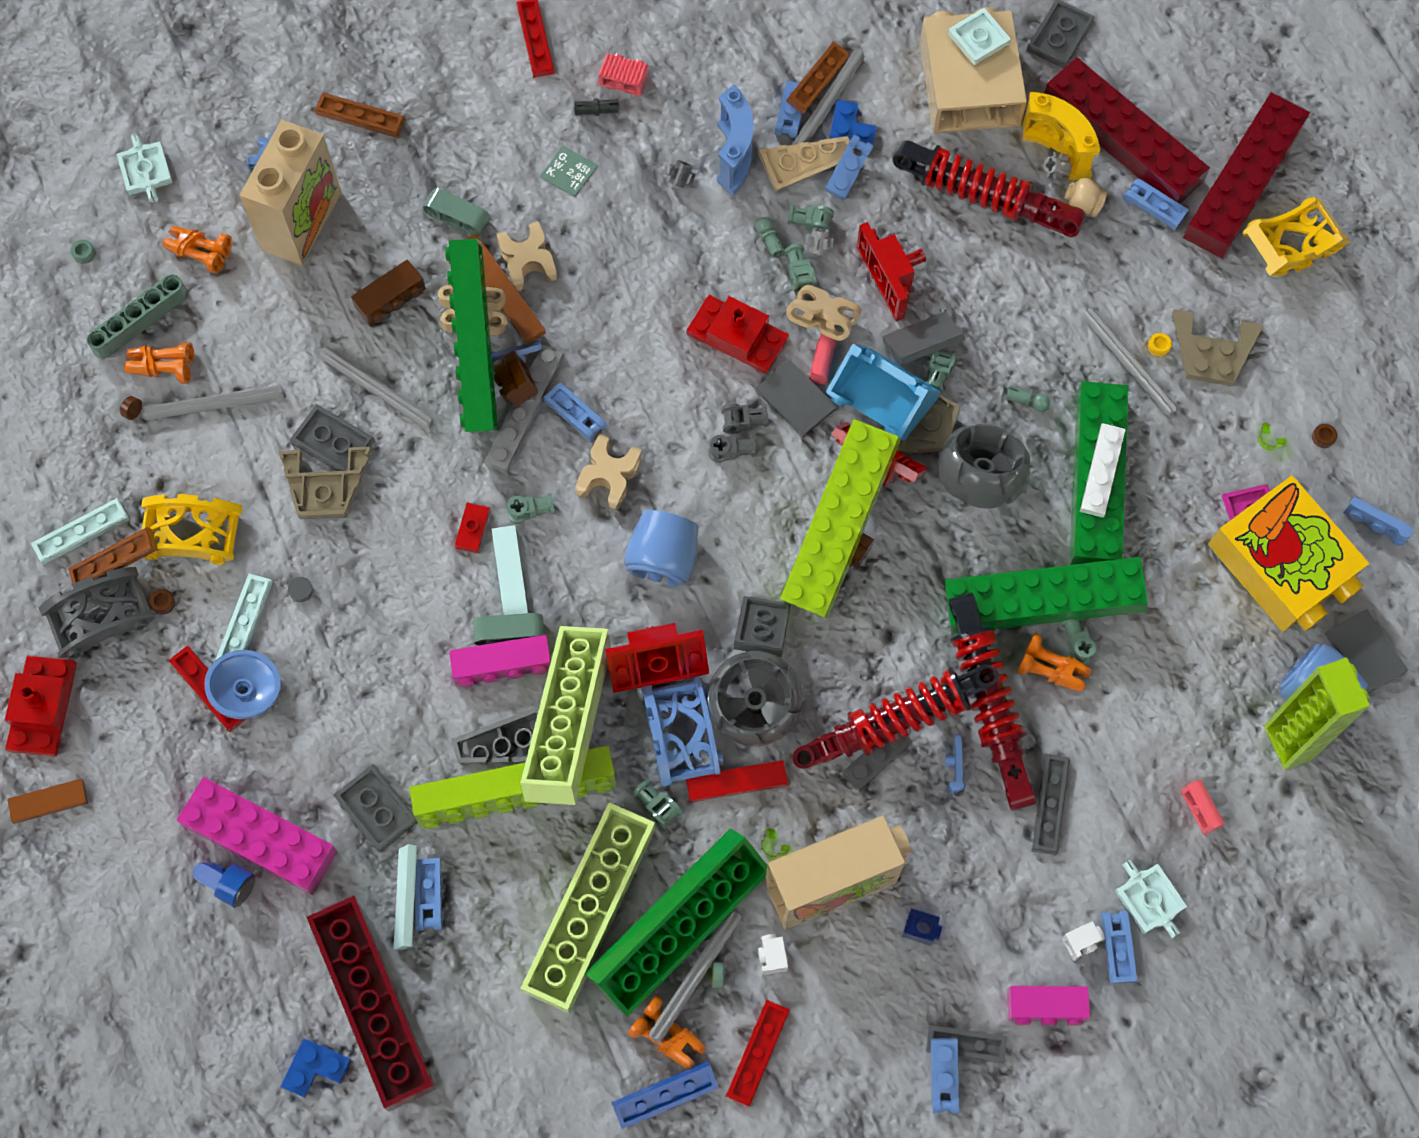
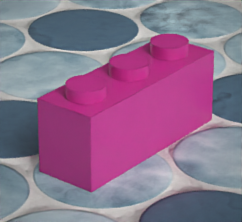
[1007,986,1090,1026]

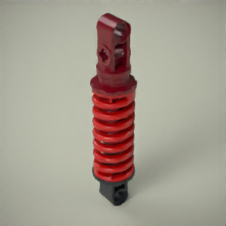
[892,140,1086,237]
[948,592,1036,811]
[792,664,1000,769]

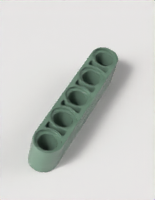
[87,274,187,358]

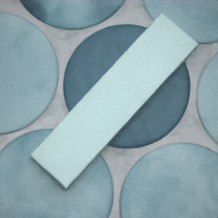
[31,498,130,565]
[492,525,528,615]
[215,573,273,661]
[394,844,417,950]

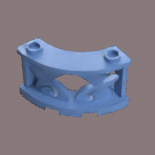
[717,85,754,195]
[641,677,723,787]

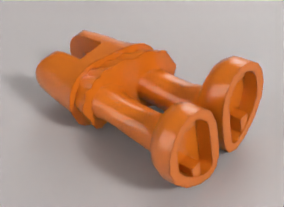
[162,226,232,274]
[124,342,195,384]
[1017,632,1092,692]
[627,995,706,1069]

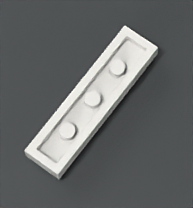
[1080,423,1125,518]

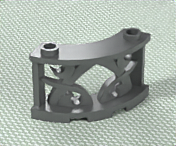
[38,567,155,659]

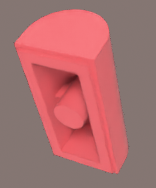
[809,334,837,385]
[1181,779,1225,835]

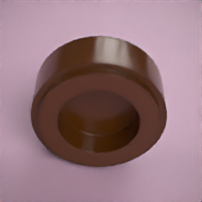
[120,396,142,420]
[1312,424,1337,448]
[149,589,175,615]

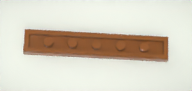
[466,233,546,345]

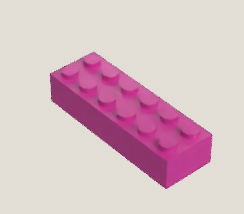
[176,777,338,895]

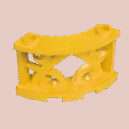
[1022,92,1100,180]
[1242,197,1351,277]
[141,494,243,565]

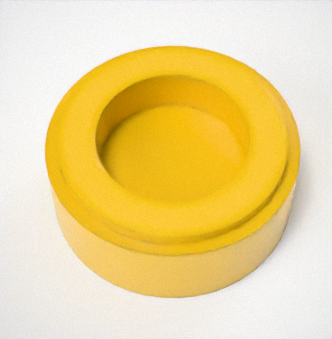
[1147,333,1172,357]

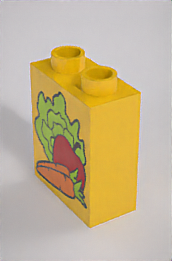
[1208,475,1370,632]

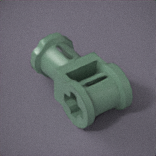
[787,204,834,234]
[784,244,816,291]
[927,350,957,394]
[507,493,555,524]
[1060,620,1096,665]
[633,779,683,830]

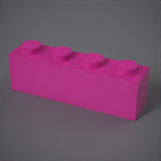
[449,635,551,687]

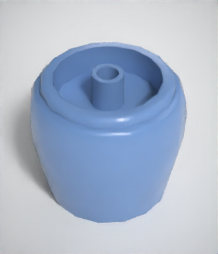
[624,510,699,587]
[1278,643,1368,701]

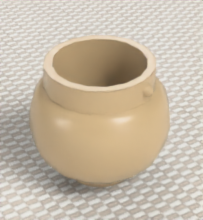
[1065,178,1107,218]

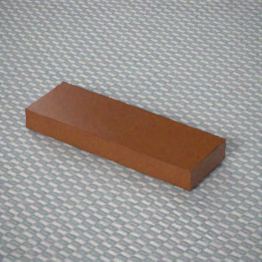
[7,779,88,824]

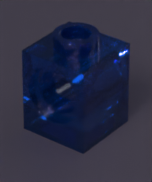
[902,908,943,946]

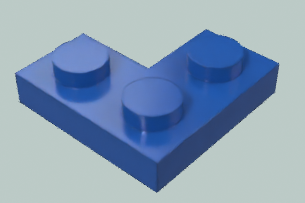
[829,100,877,149]
[280,1038,352,1098]

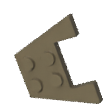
[1171,310,1263,386]
[897,395,960,455]
[279,446,372,519]

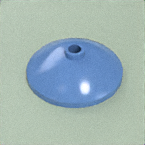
[205,650,281,719]

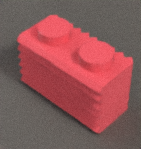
[598,53,649,97]

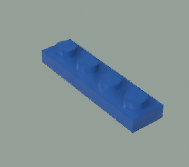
[611,1062,719,1129]

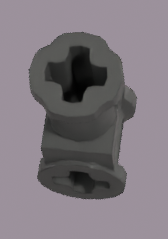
[721,404,768,434]
[708,435,756,463]

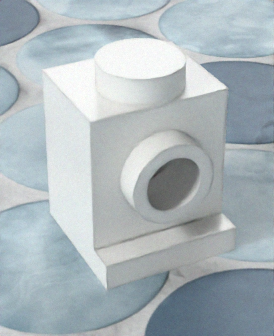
[1061,921,1105,961]
[758,934,788,976]

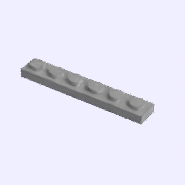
[484,344,564,474]

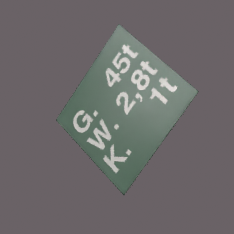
[539,146,598,197]

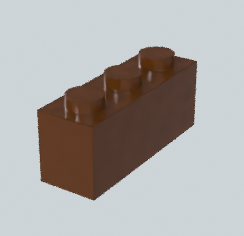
[351,259,426,326]

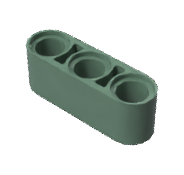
[423,188,491,236]
[473,613,544,646]

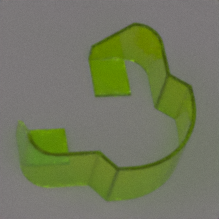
[1258,422,1287,450]
[761,828,789,858]

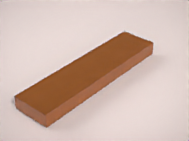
[786,41,850,114]
[314,92,406,138]
[68,527,158,584]

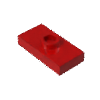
[454,503,490,553]

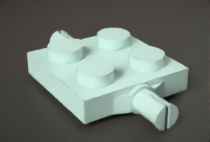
[117,134,173,202]
[1115,859,1187,939]

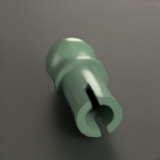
[756,217,785,258]
[1006,385,1050,412]

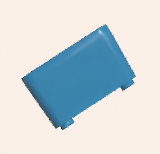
[825,344,941,441]

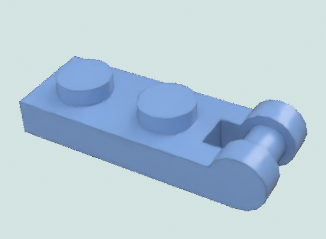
[775,80,802,138]
[824,134,873,200]
[1123,179,1189,230]
[544,383,607,442]
[1343,497,1413,546]
[415,858,443,931]
[1100,911,1137,984]
[931,1038,959,1114]

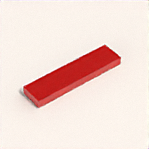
[516,0,555,78]
[168,645,246,733]
[686,760,788,803]
[725,999,790,1107]

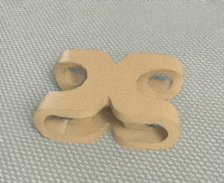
[496,222,557,292]
[438,285,507,335]
[786,285,861,341]
[575,435,642,510]

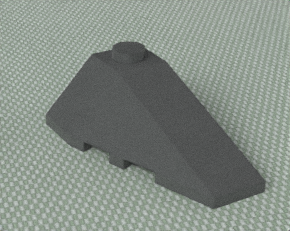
[452,706,540,763]

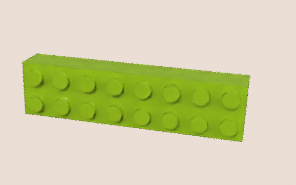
[780,419,901,619]
[1264,657,1370,771]
[409,745,616,829]

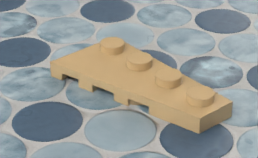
[757,136,856,192]

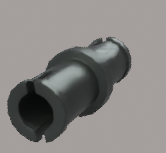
[574,98,619,116]

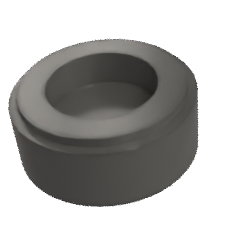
[288,577,313,602]

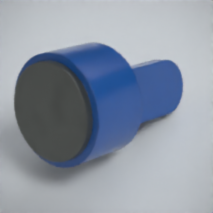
[193,862,256,908]

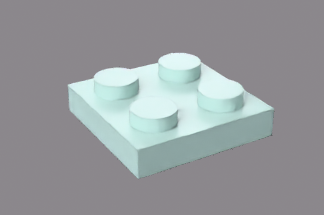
[948,8,1011,65]

